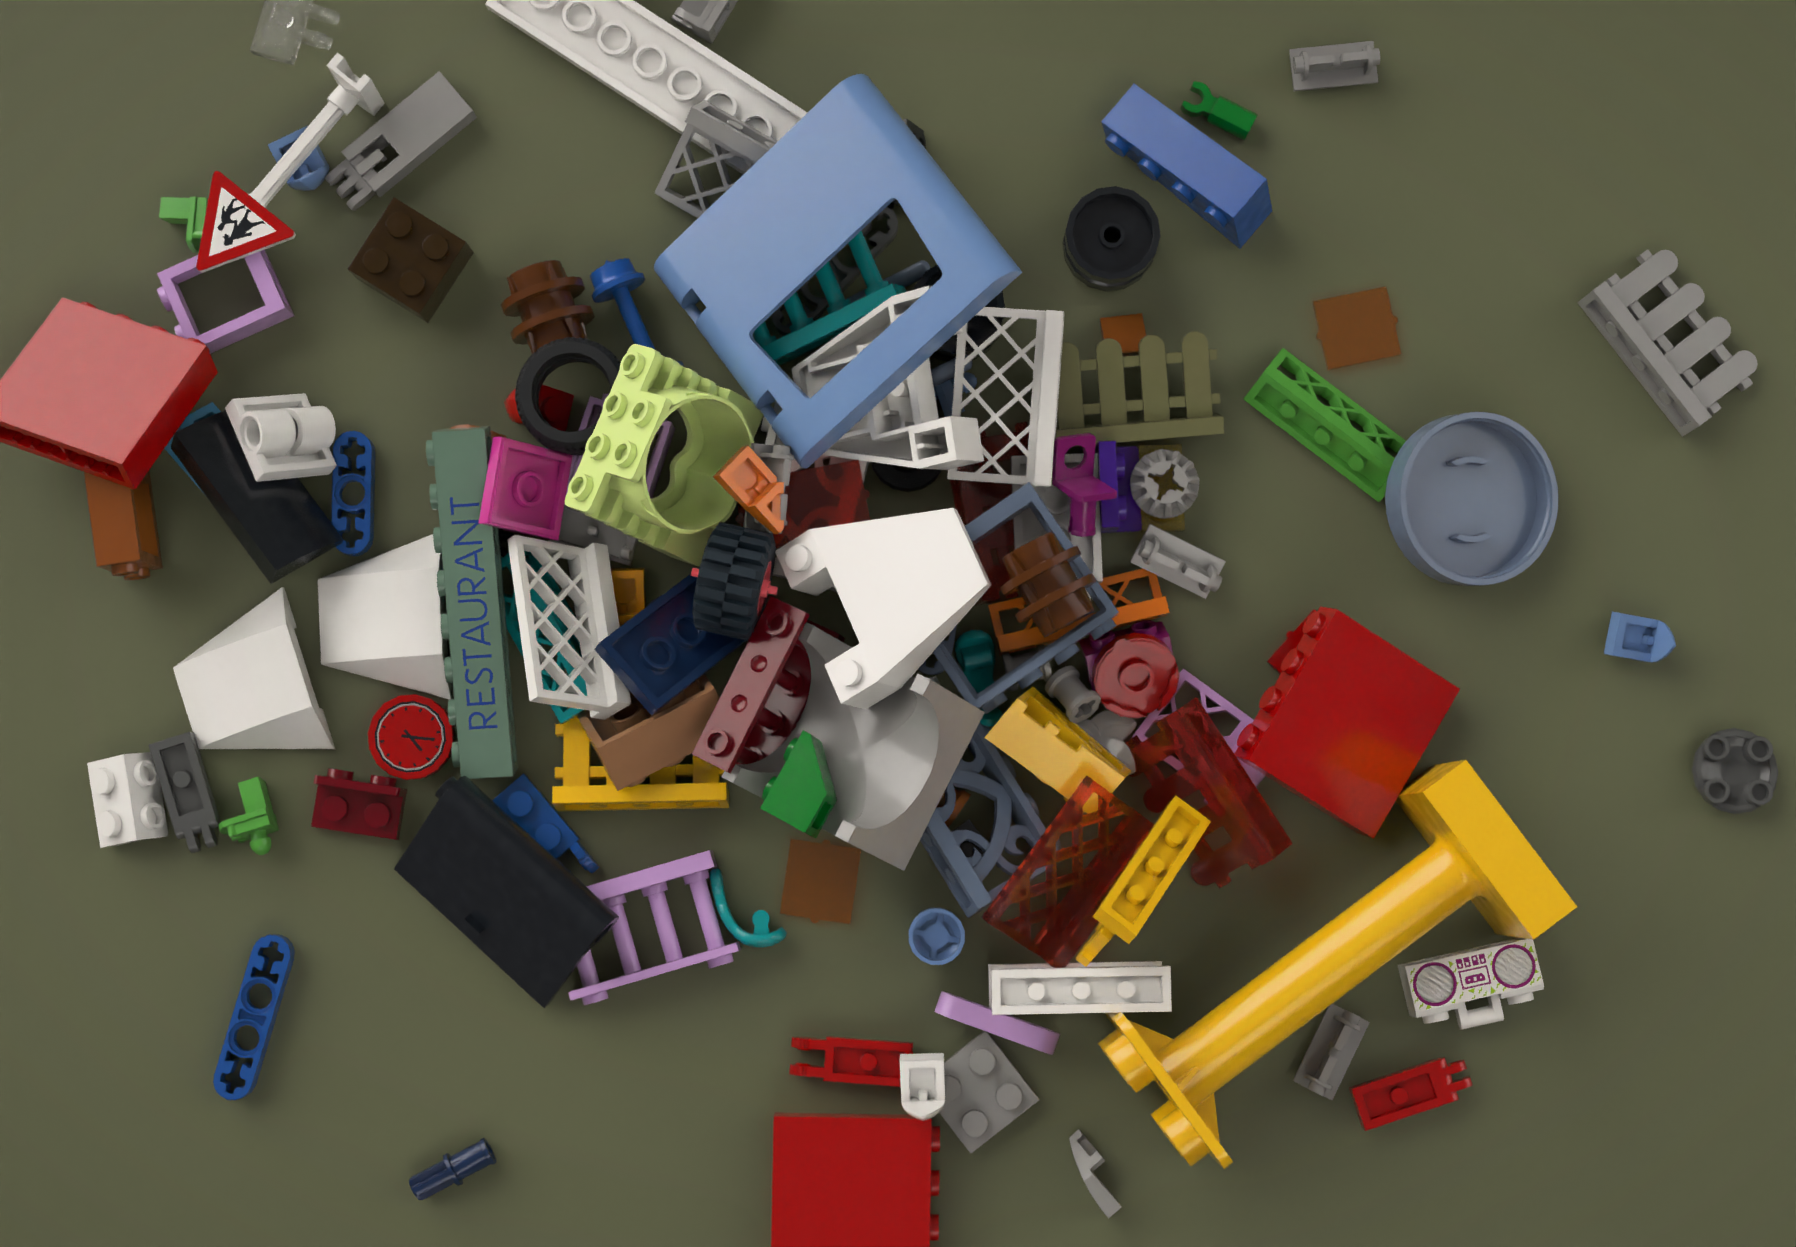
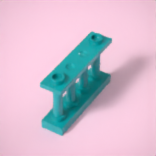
[753,231,907,366]

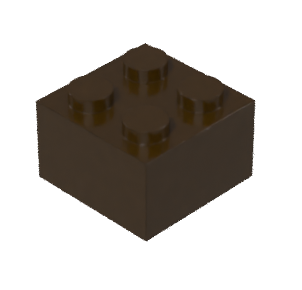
[347,197,474,323]

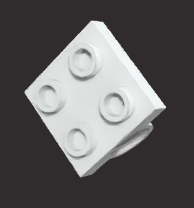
[225,393,337,482]

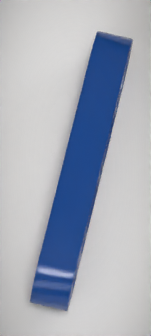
[213,934,295,1100]

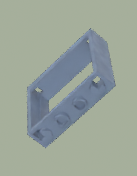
[933,482,1119,714]

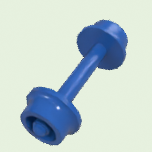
[590,258,684,367]

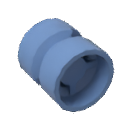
[909,907,965,965]

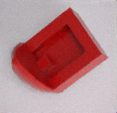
[504,384,574,431]

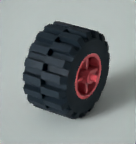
[691,522,778,641]

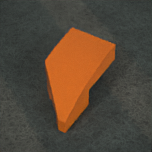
[713,445,784,534]

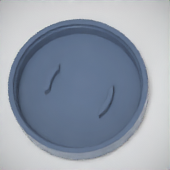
[1385,412,1558,586]

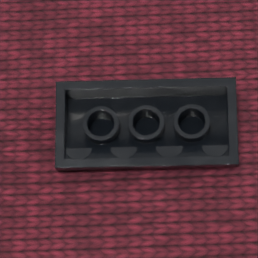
[171,410,344,584]

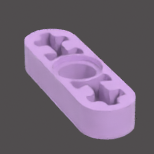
[934,991,1060,1055]

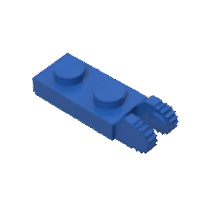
[493,773,599,874]

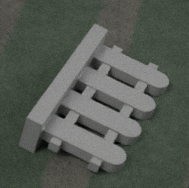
[1577,249,1758,437]

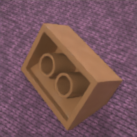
[577,674,719,791]

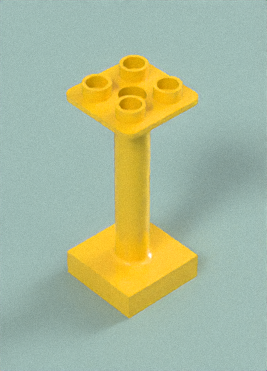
[1098,760,1577,1169]

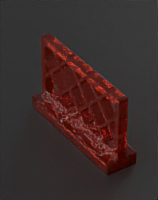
[981,775,1154,968]

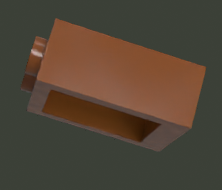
[84,471,163,580]

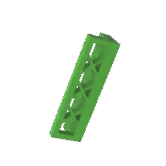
[1243,348,1406,502]

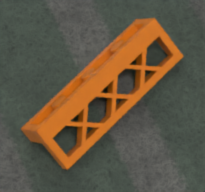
[988,568,1170,656]

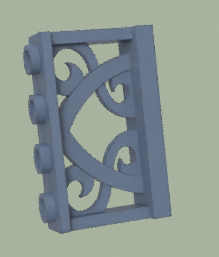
[920,723,1063,918]

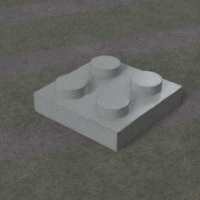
[939,1031,1039,1153]

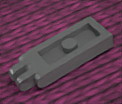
[148,732,221,853]

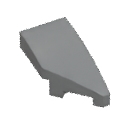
[1069,1129,1122,1219]

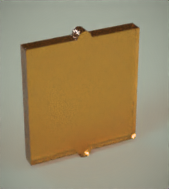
[1313,286,1401,370]
[780,839,861,924]

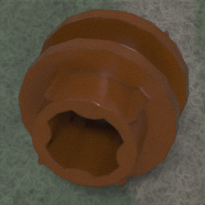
[501,260,595,354]
[1000,532,1096,638]

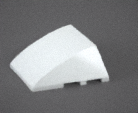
[318,534,453,699]
[173,587,335,749]

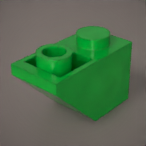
[760,730,837,839]

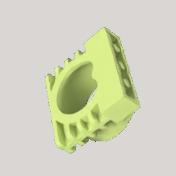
[565,344,763,567]

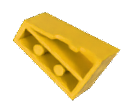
[984,687,1131,817]

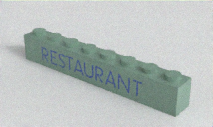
[426,426,518,779]

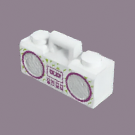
[1398,938,1544,1030]

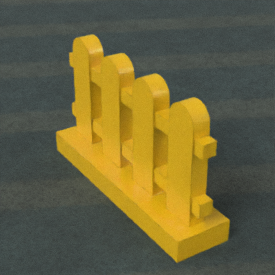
[552,707,729,811]
[1075,795,1211,967]

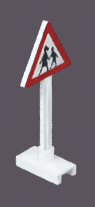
[196,52,385,273]

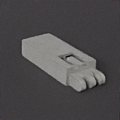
[325,71,477,211]

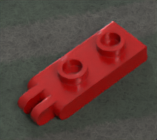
[1349,1057,1473,1131]

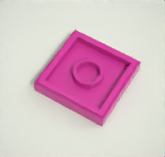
[479,437,573,540]

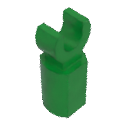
[1180,81,1258,141]

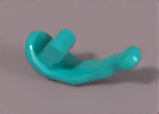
[955,630,1003,727]
[709,868,787,948]

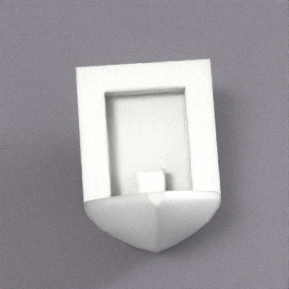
[900,1053,945,1121]

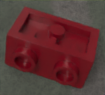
[311,768,407,840]

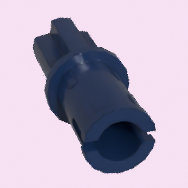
[409,1138,496,1200]

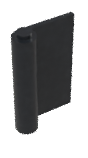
[394,776,619,1008]

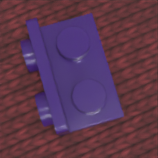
[1095,441,1142,533]

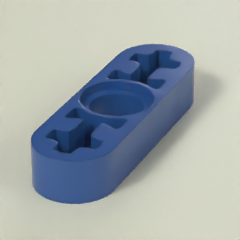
[332,431,375,556]

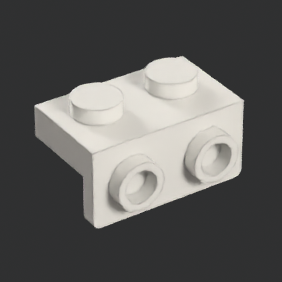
[87,752,168,848]

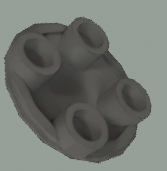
[1692,728,1778,814]

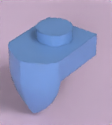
[268,125,329,191]
[1604,612,1676,663]

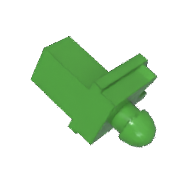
[159,197,208,253]
[218,776,279,855]

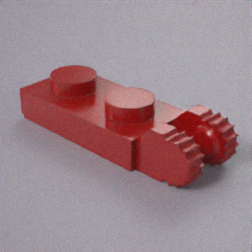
[789,1036,913,1087]

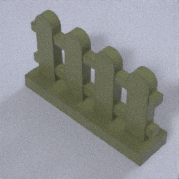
[1056,331,1225,446]

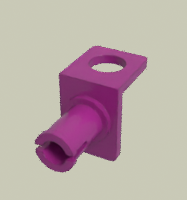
[1052,433,1117,537]

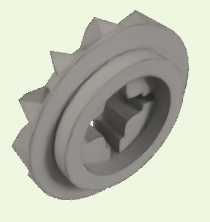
[1130,449,1200,518]

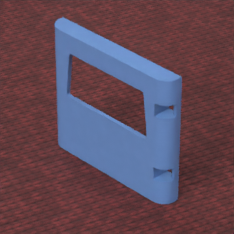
[654,74,1022,469]

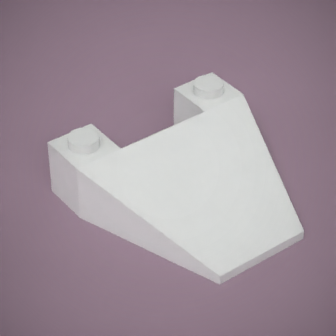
[792,286,984,470]
[775,508,991,709]

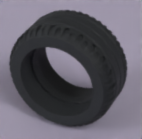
[515,337,621,455]

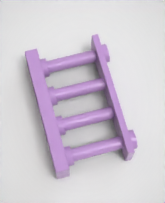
[568,850,741,1005]

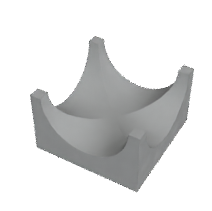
[721,622,985,871]

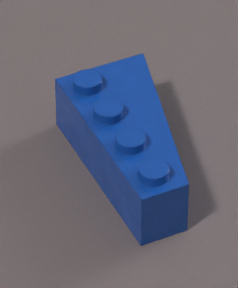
[1101,84,1272,249]

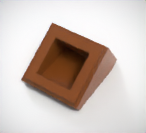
[1100,313,1146,356]

